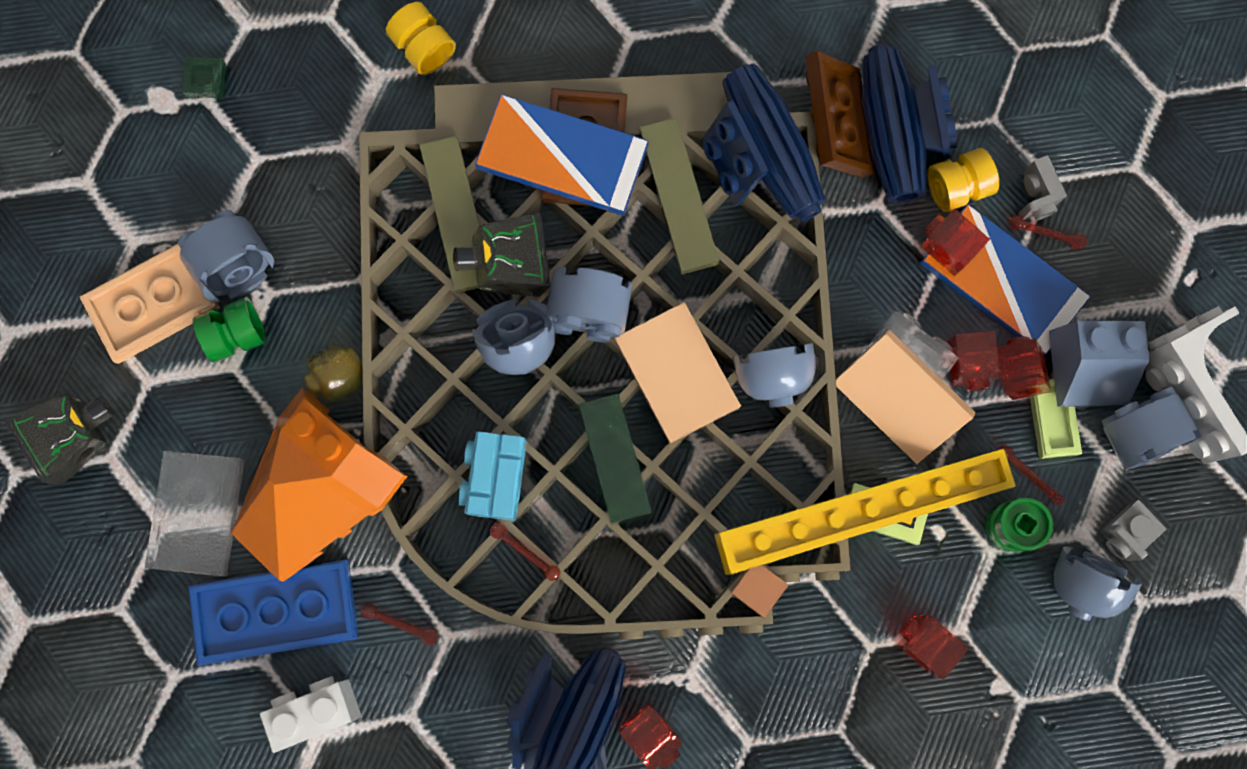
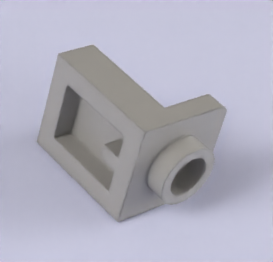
[1019,155,1067,221]
[1100,499,1166,561]

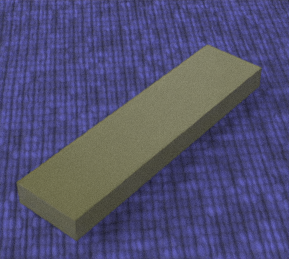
[639,117,719,275]
[420,136,494,294]

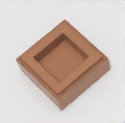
[731,565,788,618]

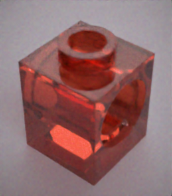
[920,209,990,277]
[946,331,1002,392]
[996,336,1052,400]
[897,615,969,680]
[619,702,682,769]

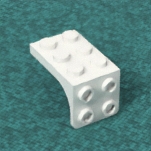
[1145,306,1247,464]

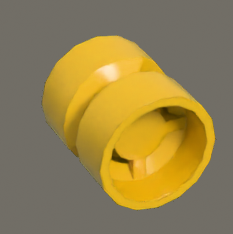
[386,2,456,75]
[927,148,999,212]

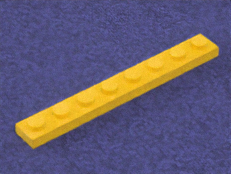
[714,449,1016,575]

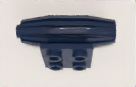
[863,44,957,203]
[701,63,825,222]
[507,648,626,769]

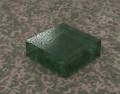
[183,58,226,98]

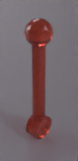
[1010,216,1087,250]
[998,445,1065,506]
[490,523,561,581]
[361,604,439,646]

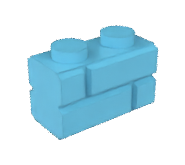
[459,432,527,521]

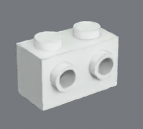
[260,676,362,753]

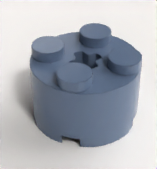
[178,210,274,302]
[545,267,632,343]
[1101,386,1202,471]

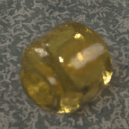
[303,344,363,402]

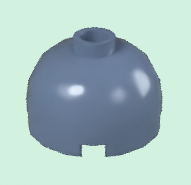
[472,299,555,375]
[732,343,816,408]
[1053,546,1142,621]

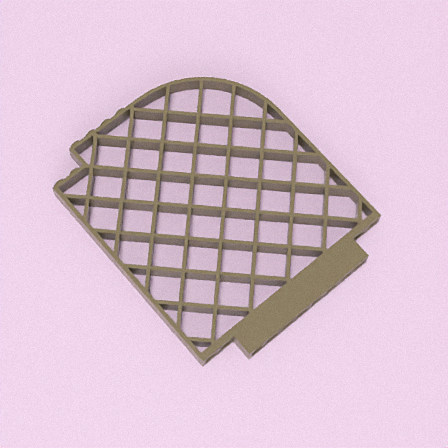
[359,72,851,639]

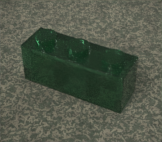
[579,393,652,526]

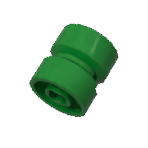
[193,297,266,363]
[985,498,1053,552]

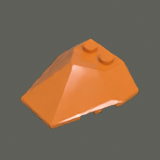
[231,388,407,582]

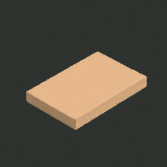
[80,244,220,364]
[615,302,741,444]
[836,330,976,464]

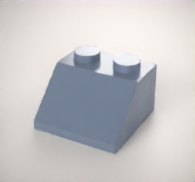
[1049,321,1150,407]

